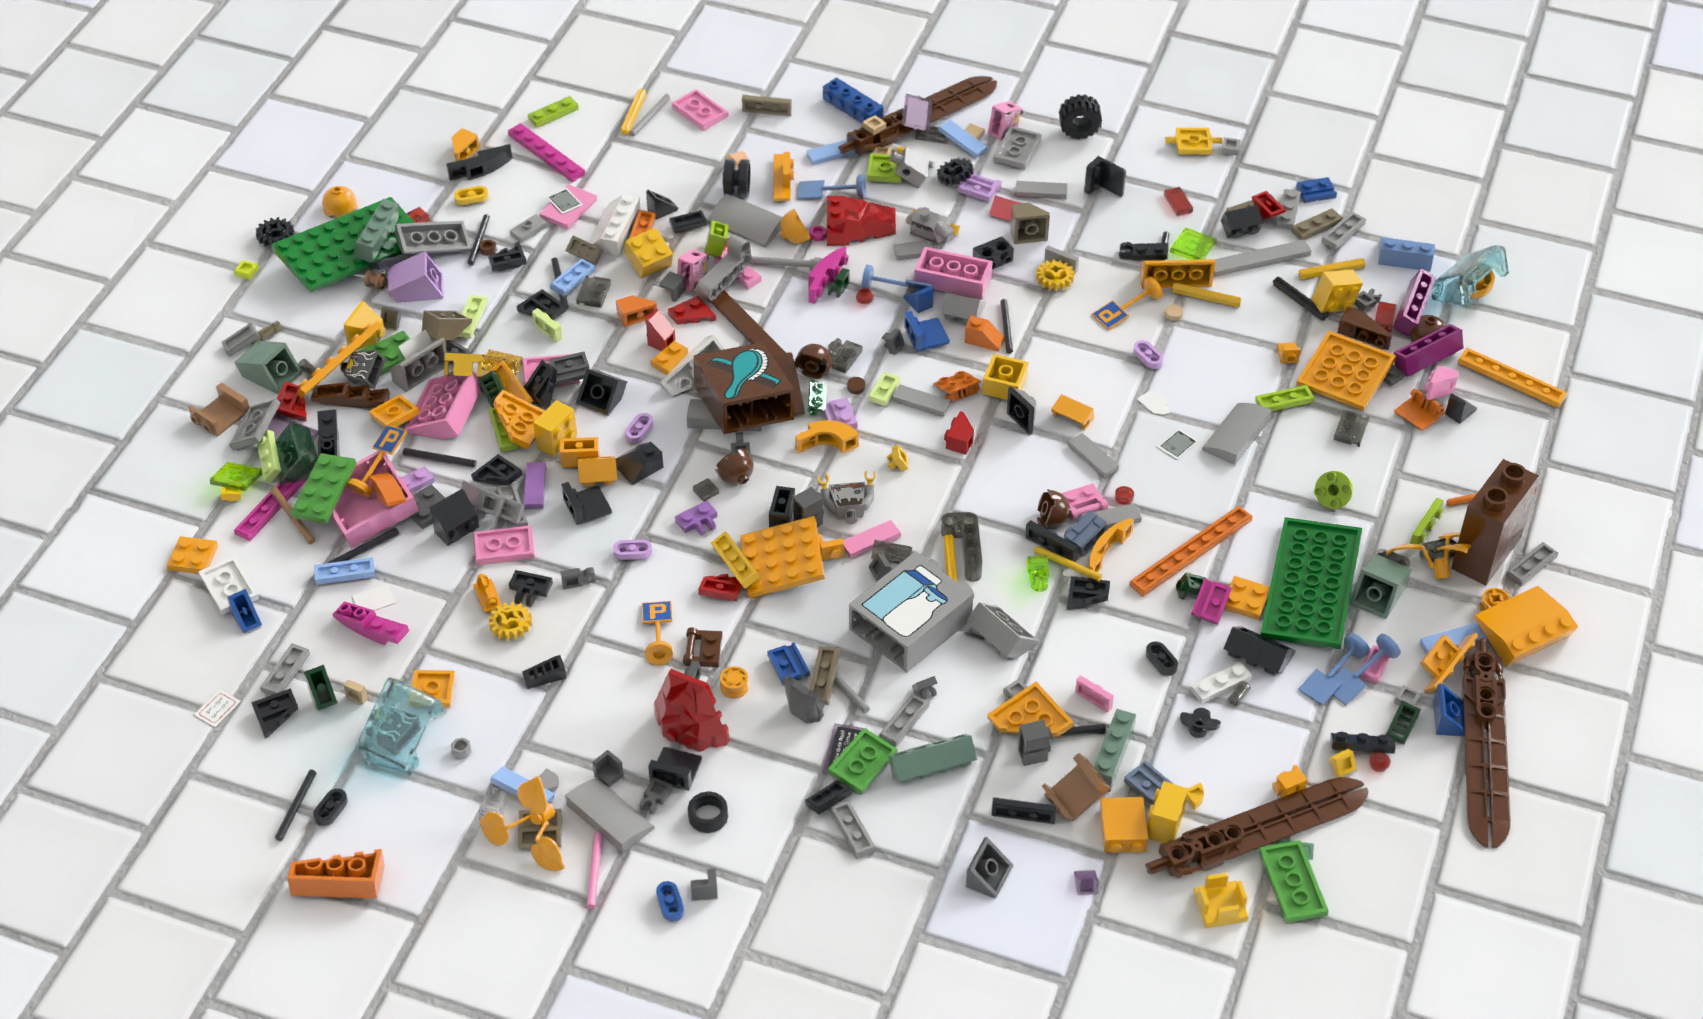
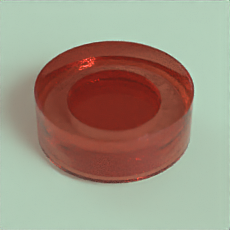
[1115,486,1134,505]

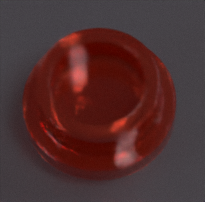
[856,288,874,304]
[1369,753,1391,772]

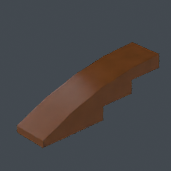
[774,352,805,416]
[310,382,390,408]

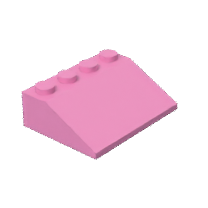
[403,370,482,439]

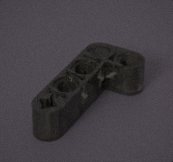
[941,512,983,582]

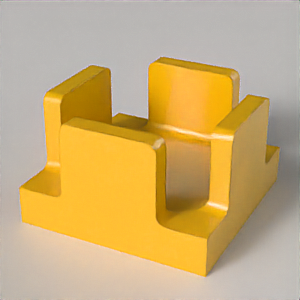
[444,353,482,377]
[1194,873,1249,928]

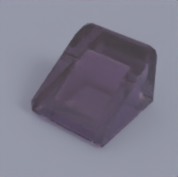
[1074,870,1098,895]

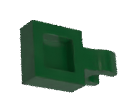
[828,268,850,298]

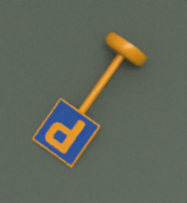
[1092,276,1163,330]
[347,425,407,498]
[642,601,673,665]

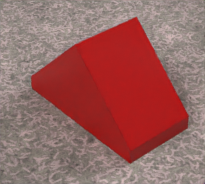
[1252,191,1286,221]

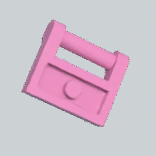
[1062,483,1108,520]

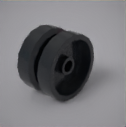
[723,159,751,197]

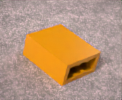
[1099,797,1148,853]

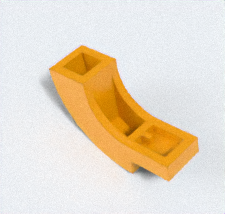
[795,420,859,453]

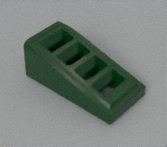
[478,371,506,408]
[1386,701,1421,745]

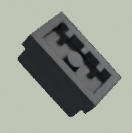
[1084,156,1126,197]
[561,482,612,525]
[648,747,702,791]

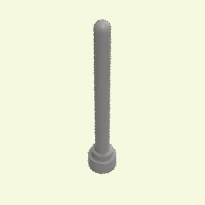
[750,256,822,269]

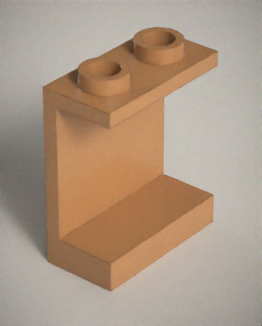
[188,382,249,437]
[1042,753,1110,822]

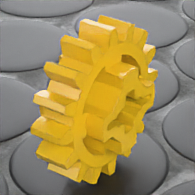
[1036,259,1075,291]
[488,602,532,641]

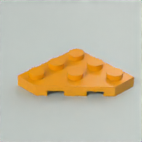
[493,390,545,450]
[987,681,1074,737]

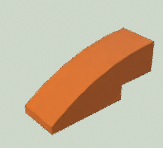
[369,472,406,507]

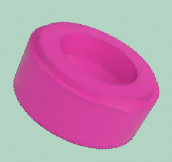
[810,225,827,242]

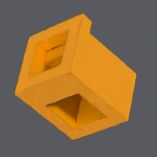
[1272,764,1307,798]

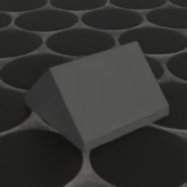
[966,837,1014,898]

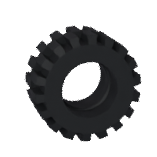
[1059,94,1102,139]

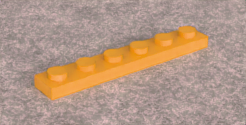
[296,321,382,399]
[1458,348,1567,408]

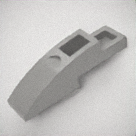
[461,480,525,523]

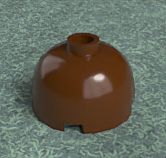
[1409,315,1445,342]
[794,343,832,379]
[715,449,754,485]
[1037,489,1072,529]

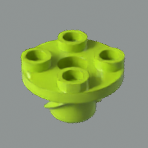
[1314,471,1353,509]

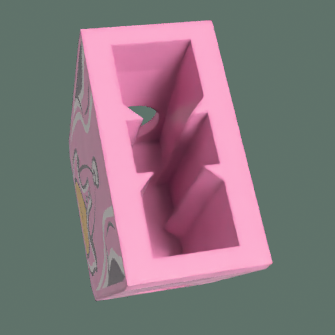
[988,101,1023,140]
[677,249,709,292]

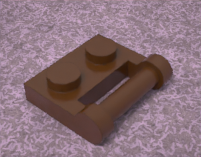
[682,627,723,667]

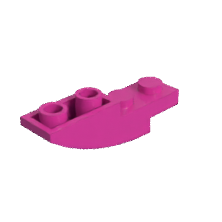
[808,246,849,303]
[332,601,410,645]

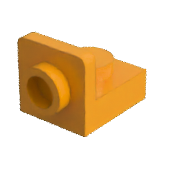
[1277,342,1301,363]

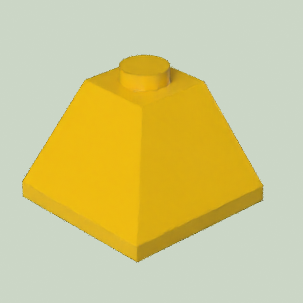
[343,301,385,349]

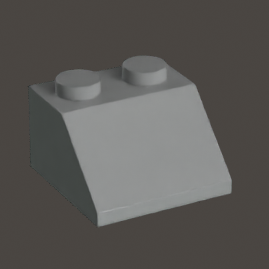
[941,293,986,323]

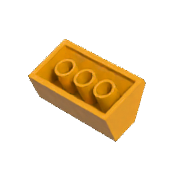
[1139,259,1216,289]

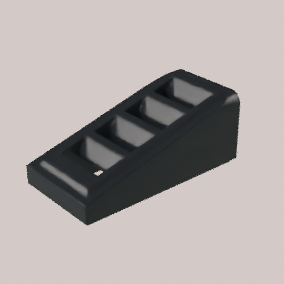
[522,655,567,689]

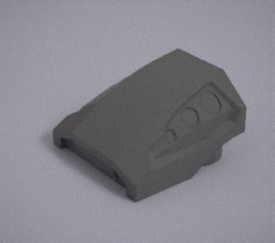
[784,674,825,723]

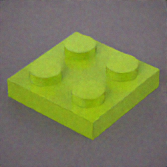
[867,154,902,183]

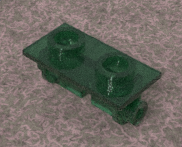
[808,379,827,416]

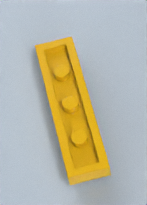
[710,531,760,588]

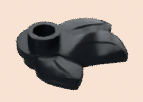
[1180,708,1221,738]

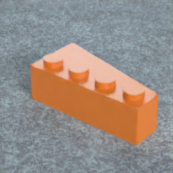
[287,849,385,899]

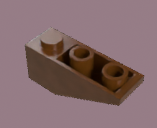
[1337,307,1392,350]

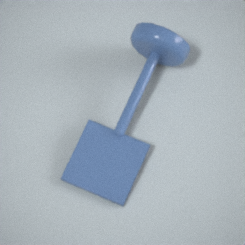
[797,174,866,200]
[862,265,934,293]
[1298,633,1370,705]
[1332,633,1401,706]

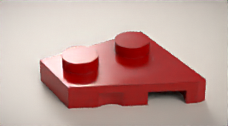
[668,296,716,325]
[276,381,307,422]
[698,574,743,602]

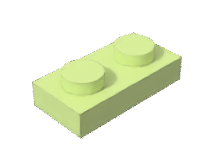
[532,308,562,343]
[869,372,900,406]

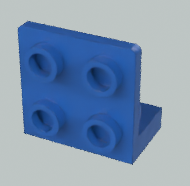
[904,311,950,352]

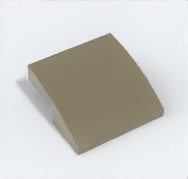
[518,808,562,850]

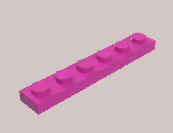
[508,123,585,183]

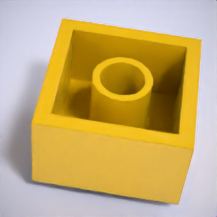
[624,227,673,278]
[1311,270,1363,313]
[982,354,1029,400]
[533,400,577,457]
[1147,781,1188,843]

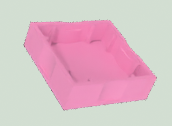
[331,451,420,548]

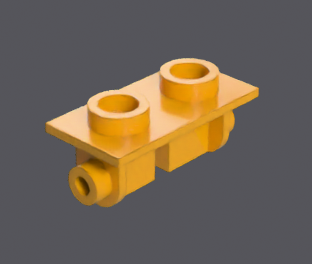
[473,573,503,613]

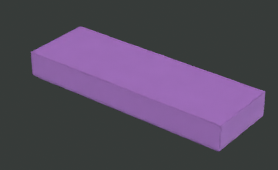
[524,462,546,509]

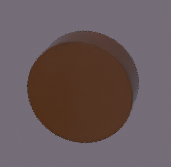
[479,240,497,256]
[847,377,865,394]

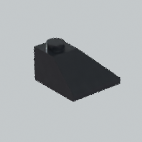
[1007,386,1036,435]
[616,442,664,485]

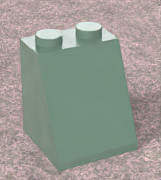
[234,341,302,394]
[1350,554,1412,619]

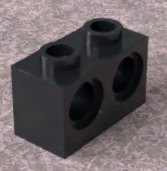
[973,236,1014,270]

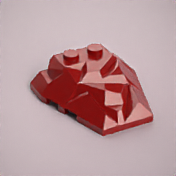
[827,195,896,246]
[654,669,729,752]

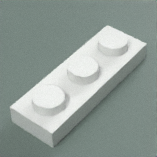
[1190,662,1253,704]

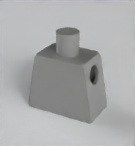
[890,148,929,188]

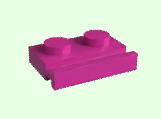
[1191,578,1232,625]

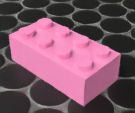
[914,247,992,300]

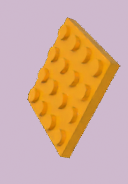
[1296,331,1396,411]
[740,516,825,599]

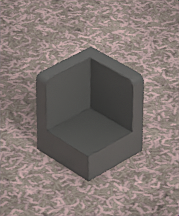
[659,271,686,302]
[592,750,624,787]
[691,869,718,901]

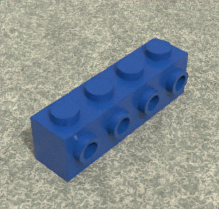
[823,77,884,124]

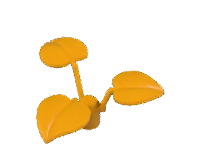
[1386,532,1471,579]
[479,776,565,871]

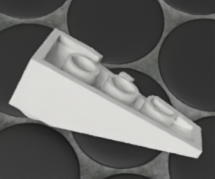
[660,335,725,396]

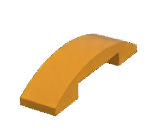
[1088,518,1134,579]

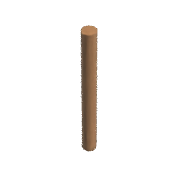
[270,487,315,544]

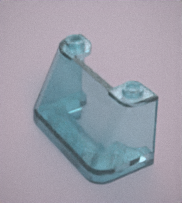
[1431,245,1509,308]
[358,677,443,776]

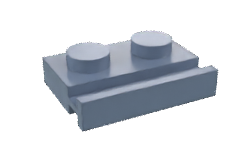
[1124,760,1174,805]

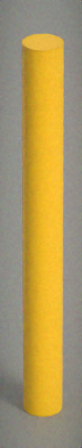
[1034,546,1102,581]

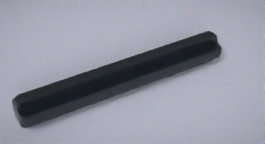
[1273,276,1329,321]

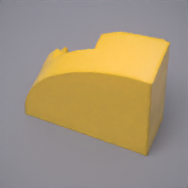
[1186,783,1204,810]

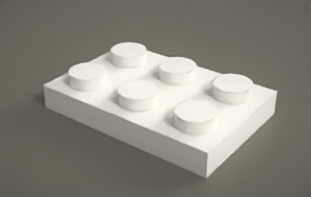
[198,556,259,615]

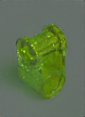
[1027,555,1049,592]

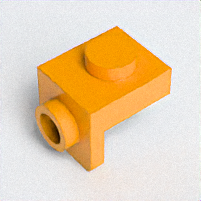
[819,534,845,561]

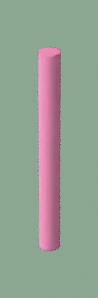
[587,832,603,909]

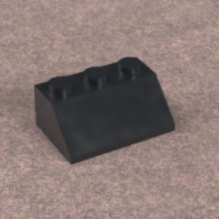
[1223,626,1296,675]

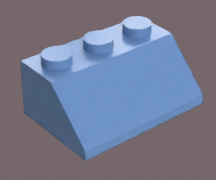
[1378,237,1435,271]

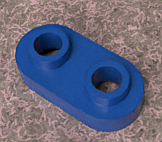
[656,881,684,922]

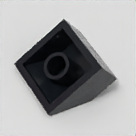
[576,368,628,415]
[430,489,479,546]

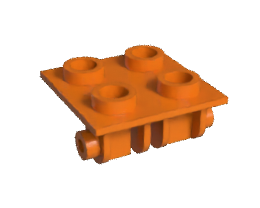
[933,371,981,403]
[1394,389,1446,431]

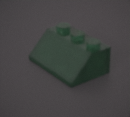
[275,421,318,485]

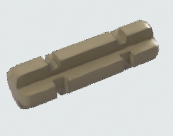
[251,321,282,345]

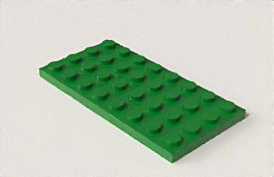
[271,197,415,292]
[1261,517,1362,650]

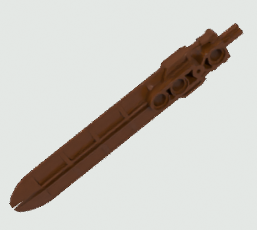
[838,76,997,155]
[1462,638,1511,848]
[1145,777,1368,879]

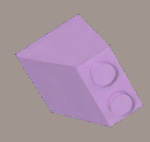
[387,251,444,303]

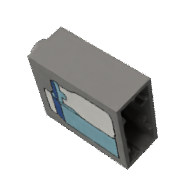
[849,552,974,673]

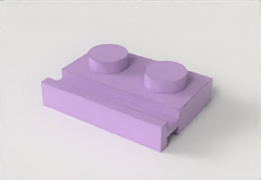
[822,398,858,429]

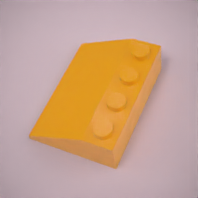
[1473,586,1578,667]

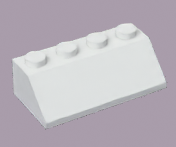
[589,194,641,257]

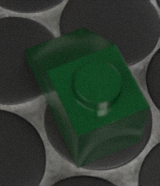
[304,664,338,710]

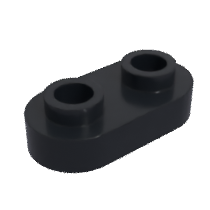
[1145,641,1178,676]
[313,788,348,826]

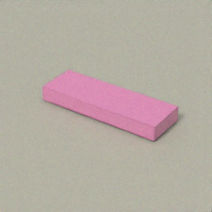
[843,520,901,559]

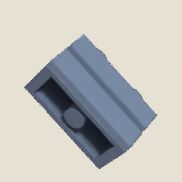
[1064,510,1108,557]

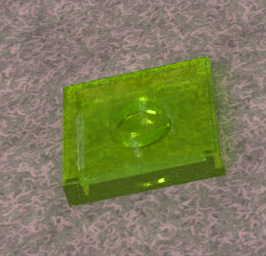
[1170,227,1217,260]
[210,461,262,491]

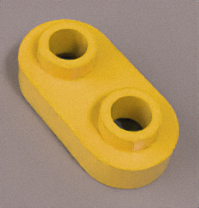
[454,186,489,205]

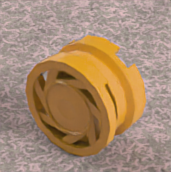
[1480,588,1510,612]
[720,666,749,699]

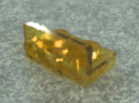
[482,350,523,376]

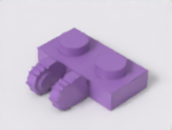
[675,500,718,536]

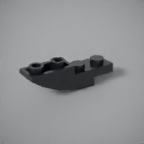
[446,144,512,181]
[317,409,340,458]

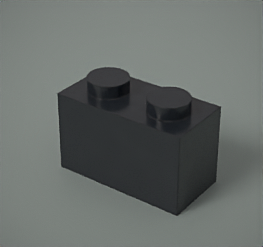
[1221,205,1263,238]
[769,486,795,528]

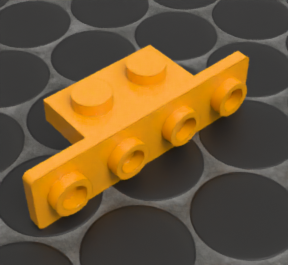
[773,152,794,201]
[1419,632,1478,694]

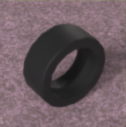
[688,791,728,833]

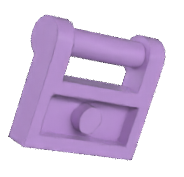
[958,172,1002,202]

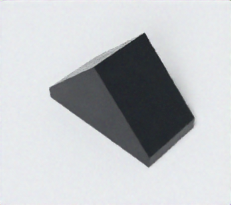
[646,189,678,220]
[1445,393,1477,424]

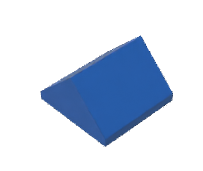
[1433,683,1465,736]

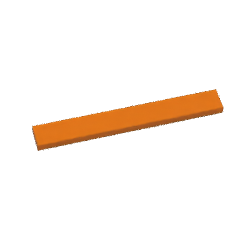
[1129,505,1253,597]

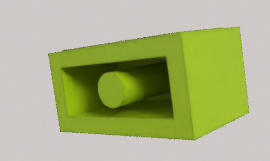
[704,220,729,257]

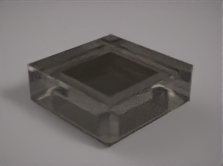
[693,478,719,502]

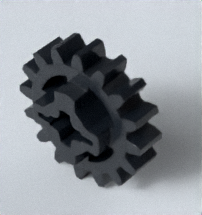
[937,158,974,186]
[255,217,294,248]

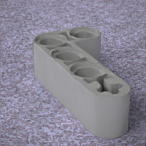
[695,234,752,300]

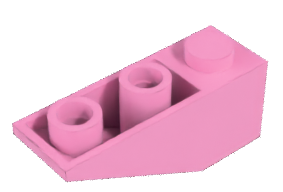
[1424,366,1459,400]

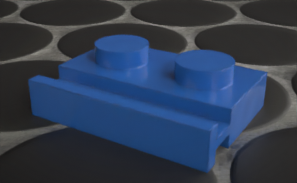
[1296,177,1337,203]
[767,642,810,685]

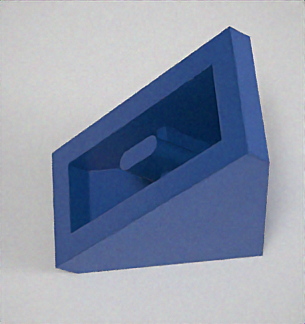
[903,285,933,313]
[227,589,262,633]

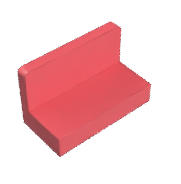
[989,195,1021,222]

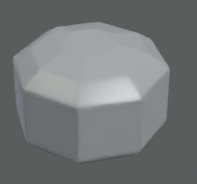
[451,738,471,759]

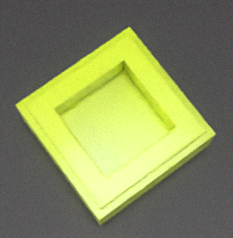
[234,260,259,280]

